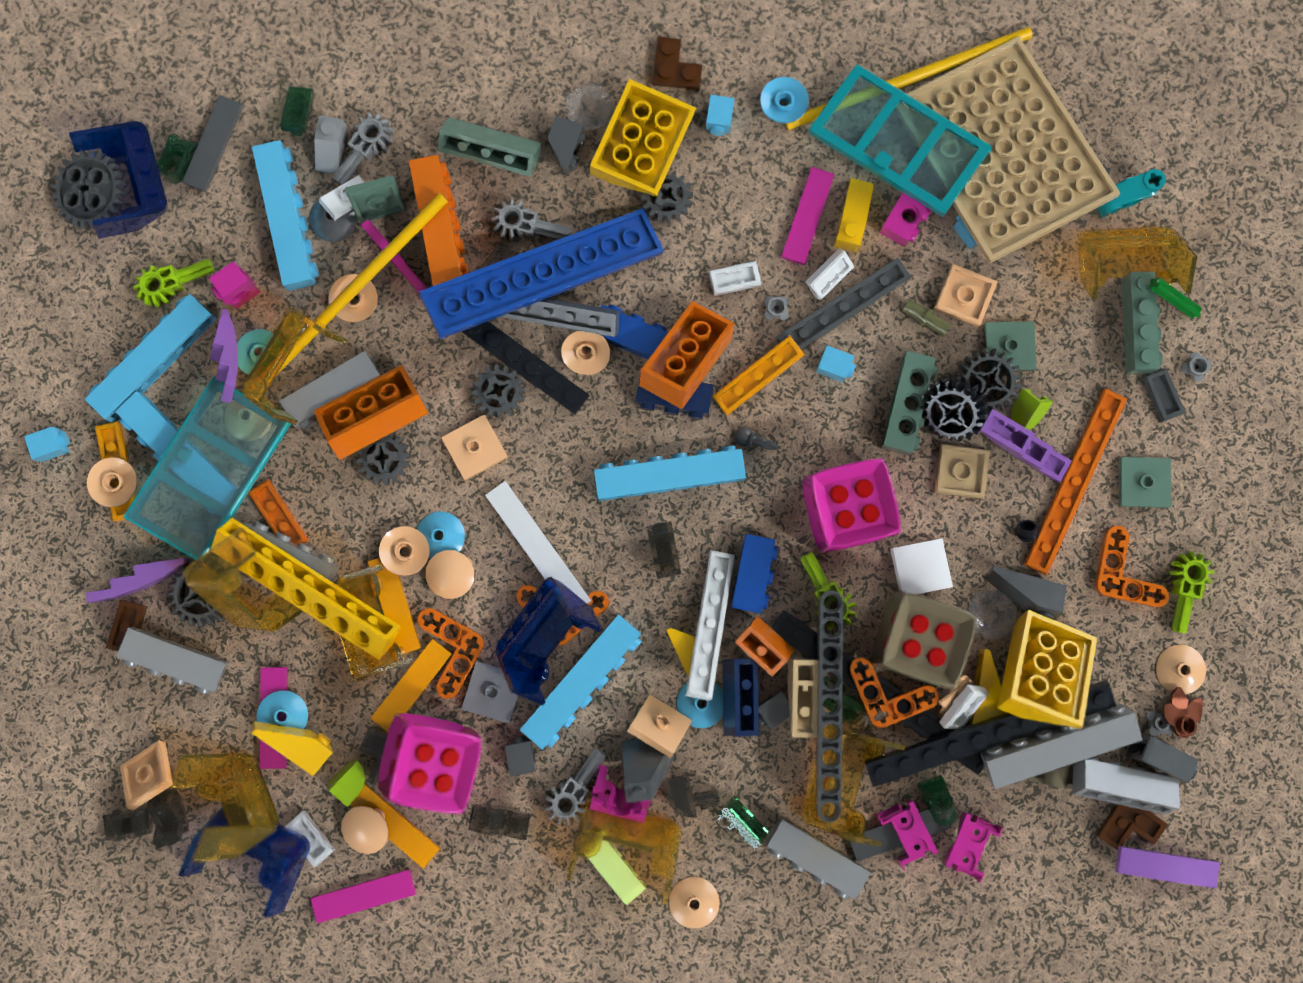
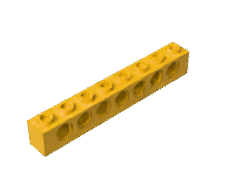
[210,518,401,660]

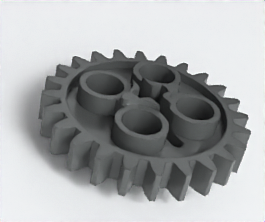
[51,150,128,230]

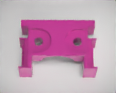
[590,765,651,823]
[875,799,938,871]
[942,811,1003,883]

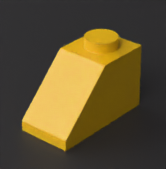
[666,628,695,676]

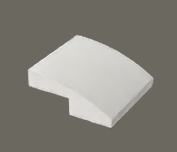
[890,539,953,594]

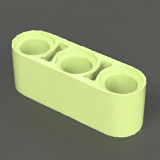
[581,831,647,905]

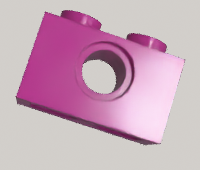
[879,193,932,247]
[209,261,261,309]

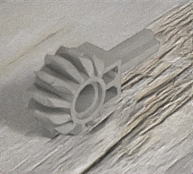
[333,113,394,185]
[491,199,571,241]
[544,749,606,826]

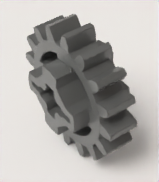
[641,171,693,224]
[471,365,526,419]
[356,433,411,486]

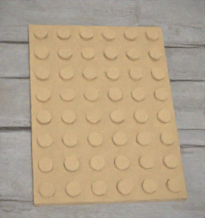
[894,36,1120,264]

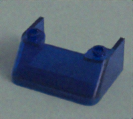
[69,121,168,239]
[495,577,603,706]
[178,804,310,918]

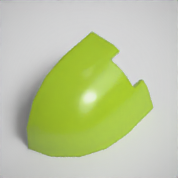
[1011,388,1053,430]
[327,759,365,807]

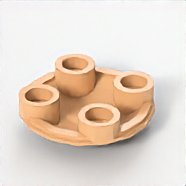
[426,550,474,599]
[341,806,389,854]

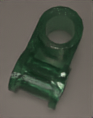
[157,134,198,184]
[917,775,956,826]

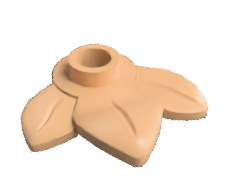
[939,675,976,715]

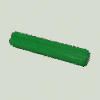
[1149,277,1202,319]

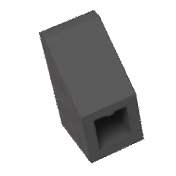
[548,116,587,177]

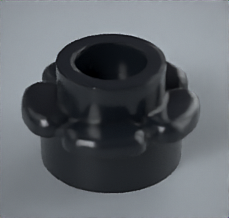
[1014,520,1039,542]

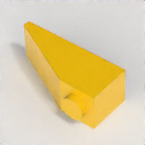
[833,178,874,253]
[968,649,1008,724]
[251,721,333,776]

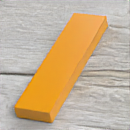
[712,335,805,416]
[95,421,136,522]
[368,557,422,656]
[370,639,453,732]
[349,783,440,869]

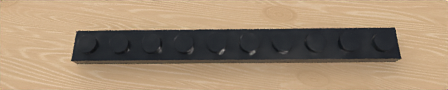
[771,610,986,775]
[864,680,1116,787]

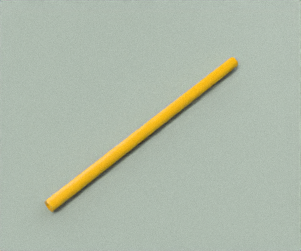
[785,27,1033,131]
[251,193,448,392]

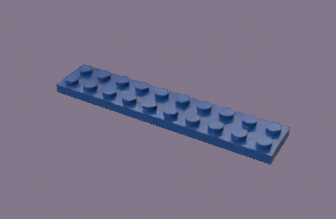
[419,208,664,339]

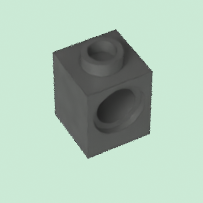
[758,690,790,730]
[505,736,537,776]

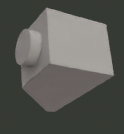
[314,115,349,174]

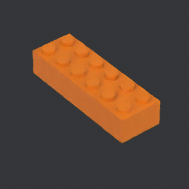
[409,155,470,286]

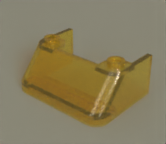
[1077,227,1198,299]
[243,306,348,425]
[183,527,303,632]
[334,565,413,682]
[802,725,906,847]
[170,753,279,862]
[566,802,682,905]

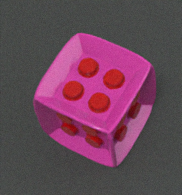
[802,458,901,553]
[378,713,481,814]

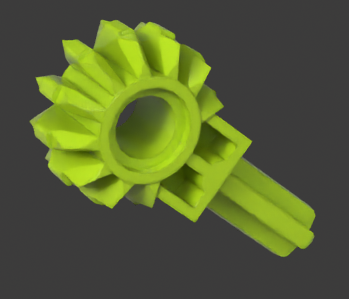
[133,259,214,308]
[1168,551,1215,633]
[800,552,857,630]

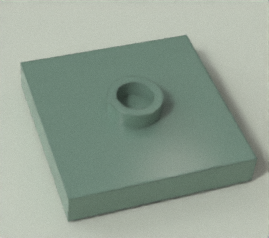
[345,175,407,223]
[984,321,1037,372]
[1119,457,1171,508]

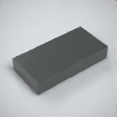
[1142,368,1186,423]

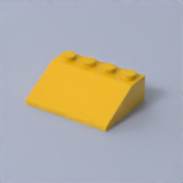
[590,79,696,196]
[997,609,1097,729]

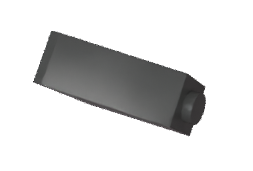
[1125,734,1199,783]
[622,739,674,802]

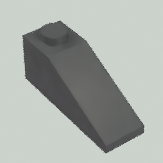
[985,566,1067,620]

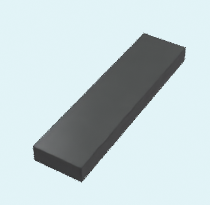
[182,95,244,193]
[847,803,952,862]

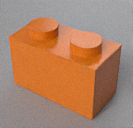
[735,615,795,676]

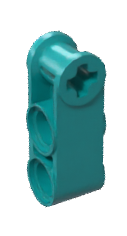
[1097,169,1166,218]

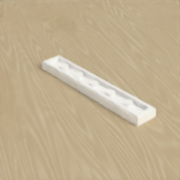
[485,481,591,615]
[686,550,735,701]

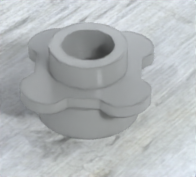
[764,296,789,320]
[1181,352,1211,382]
[1147,711,1173,736]

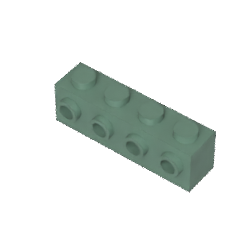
[438,117,541,177]
[1121,272,1163,374]

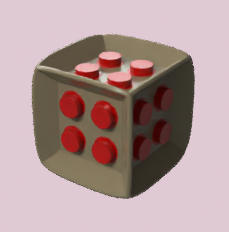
[871,591,976,691]

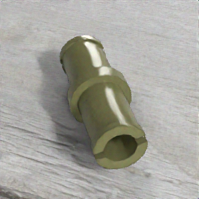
[902,299,952,337]

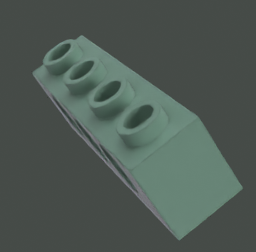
[880,351,938,456]

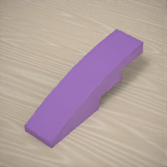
[210,309,238,403]
[979,409,1072,483]
[86,558,191,603]
[1115,846,1220,888]

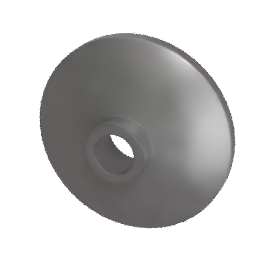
[309,200,357,242]

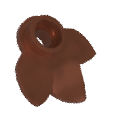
[1163,687,1203,738]

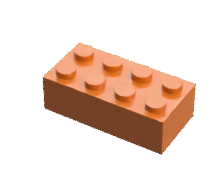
[639,301,735,409]
[313,365,429,460]

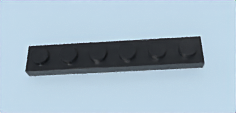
[461,321,590,416]

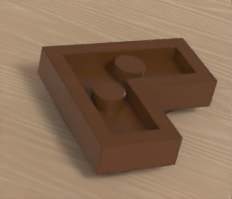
[652,37,703,90]
[106,600,164,651]
[1095,804,1168,851]

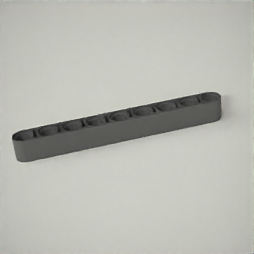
[815,591,843,823]

